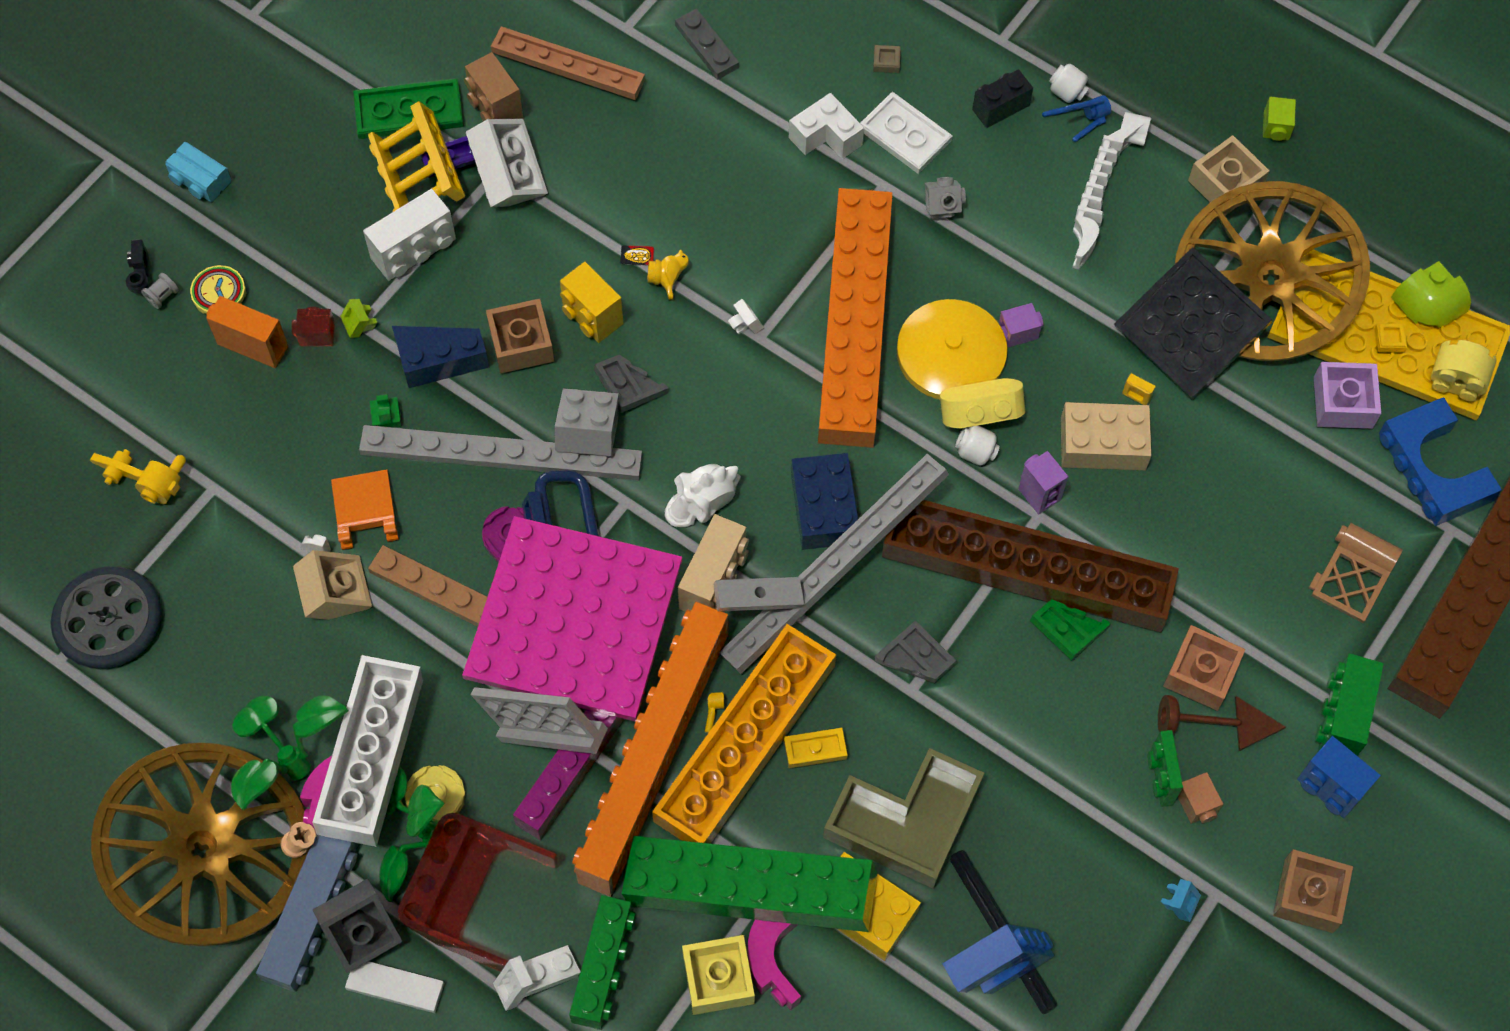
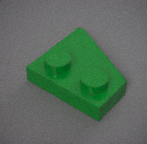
[1030,599,1111,660]

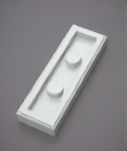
[345,961,444,1013]

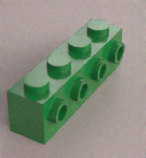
[569,895,636,1030]

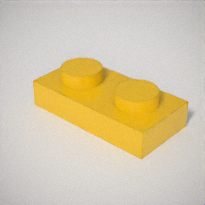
[784,728,848,768]

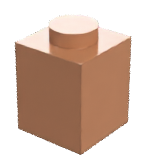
[1178,772,1223,824]

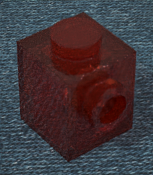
[292,307,335,346]

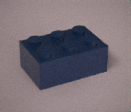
[791,453,858,550]

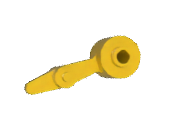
[90,449,186,504]

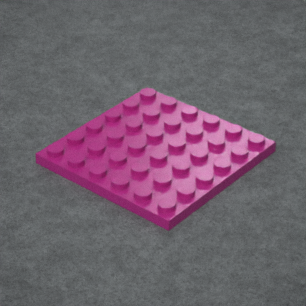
[463,516,682,722]

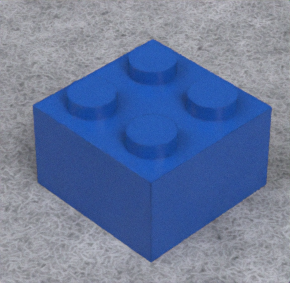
[1297,736,1381,818]

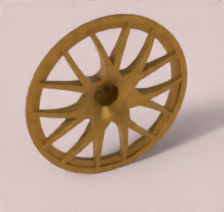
[1175,181,1370,361]
[91,743,311,946]

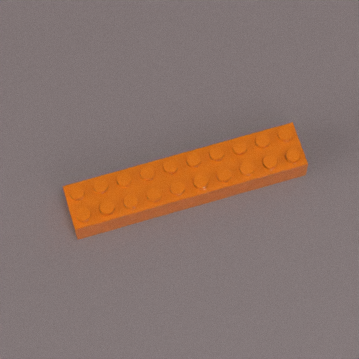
[818,188,892,448]
[572,601,728,897]

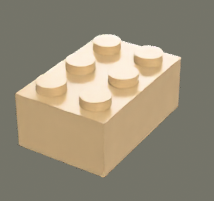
[1061,402,1151,470]
[678,514,749,612]

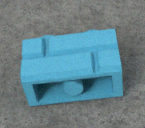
[165,142,231,202]

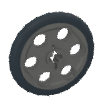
[50,566,162,669]

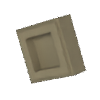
[873,45,901,73]

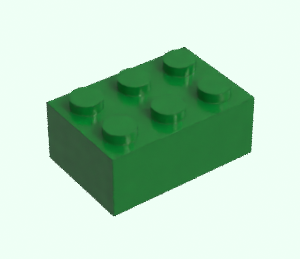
[1315,653,1384,756]

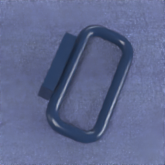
[522,470,599,536]

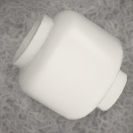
[1049,64,1089,103]
[955,425,999,466]

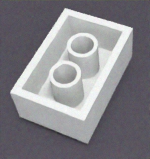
[363,189,456,281]

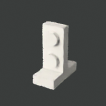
[493,945,580,1011]

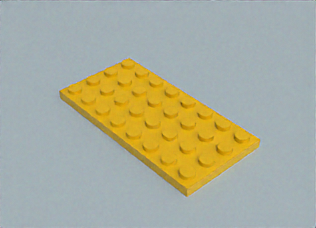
[1267,250,1510,420]

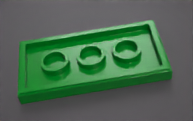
[353,78,464,139]

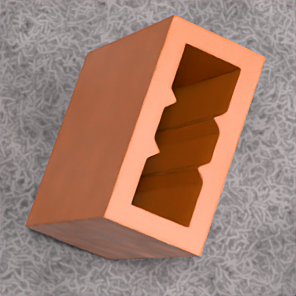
[206,296,288,368]

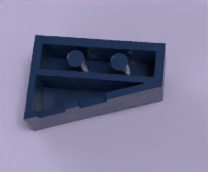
[392,326,489,388]

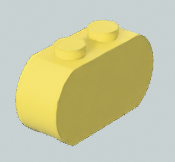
[940,378,1025,428]

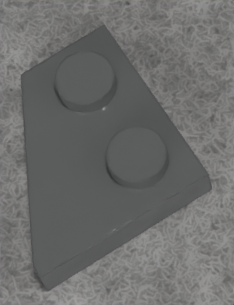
[594,355,668,413]
[875,620,956,683]

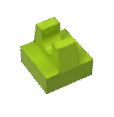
[340,299,377,338]

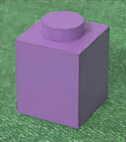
[999,303,1043,347]

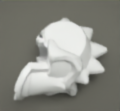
[665,464,741,527]

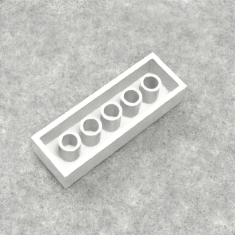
[312,655,423,847]

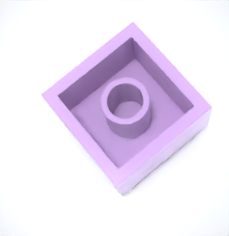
[1314,362,1381,429]

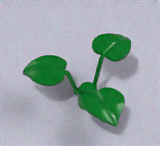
[231,695,349,811]
[379,766,455,903]

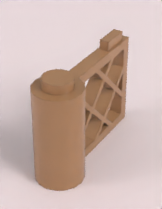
[1309,523,1403,623]

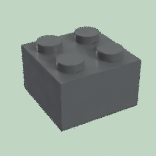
[313,878,402,973]

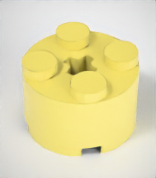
[1431,340,1496,401]

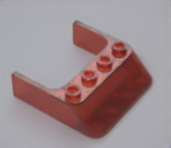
[398,813,558,972]

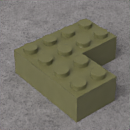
[823,748,984,889]

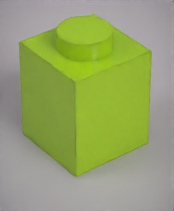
[1263,97,1296,141]

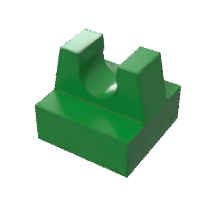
[370,394,402,428]

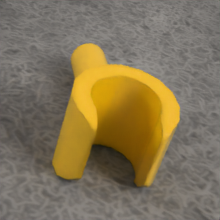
[704,692,724,733]

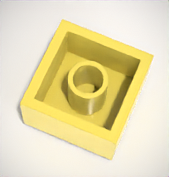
[682,935,755,1015]

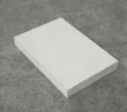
[860,92,953,174]

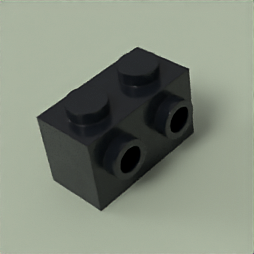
[972,69,1033,128]

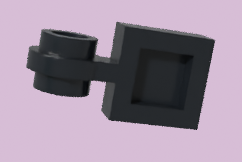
[126,239,149,293]

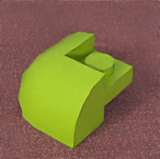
[1391,261,1471,328]

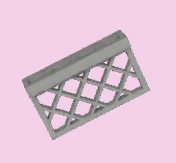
[471,687,608,754]

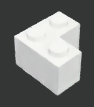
[789,93,864,159]

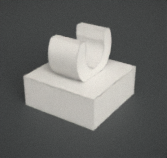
[728,299,764,334]

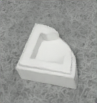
[300,535,331,552]

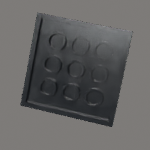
[1114,247,1273,400]

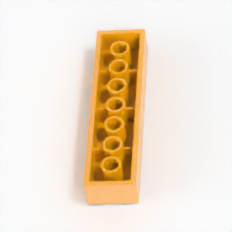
[652,624,836,844]

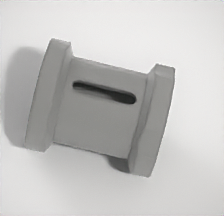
[141,273,179,309]

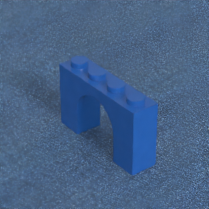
[1379,397,1502,526]
[942,924,1055,994]

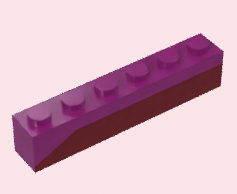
[513,709,624,841]

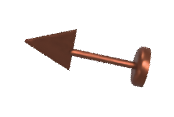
[1158,695,1286,751]

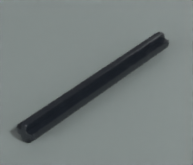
[950,850,1057,1014]

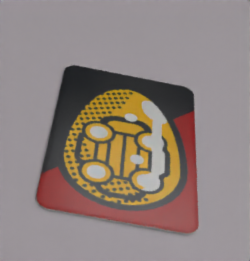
[620,245,654,265]

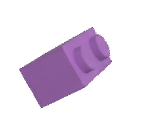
[1018,451,1068,515]

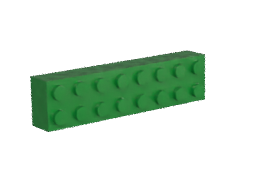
[621,836,878,932]

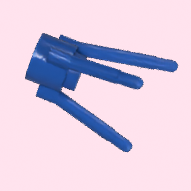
[1042,95,1111,142]

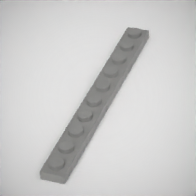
[359,425,642,481]
[719,454,949,674]

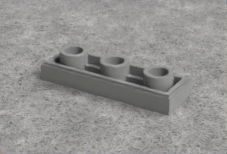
[713,577,804,611]

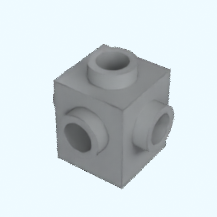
[925,177,966,217]

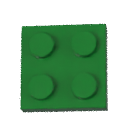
[1147,730,1183,807]

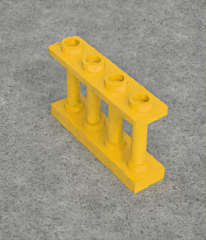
[368,101,465,212]

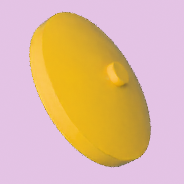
[897,299,1007,400]

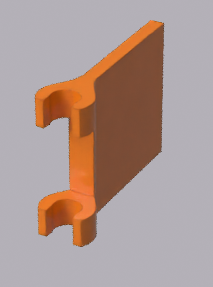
[331,470,398,550]

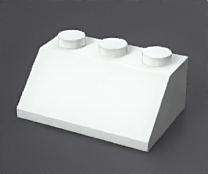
[466,119,548,207]

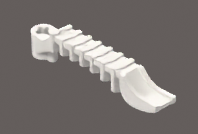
[1072,112,1151,269]

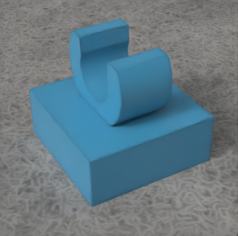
[1161,879,1201,922]

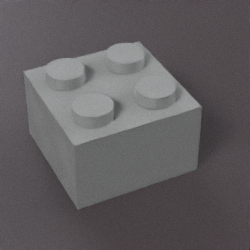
[555,388,619,456]

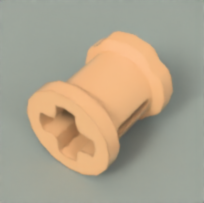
[281,822,316,858]

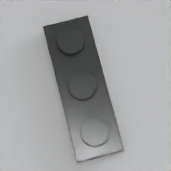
[675,8,739,80]

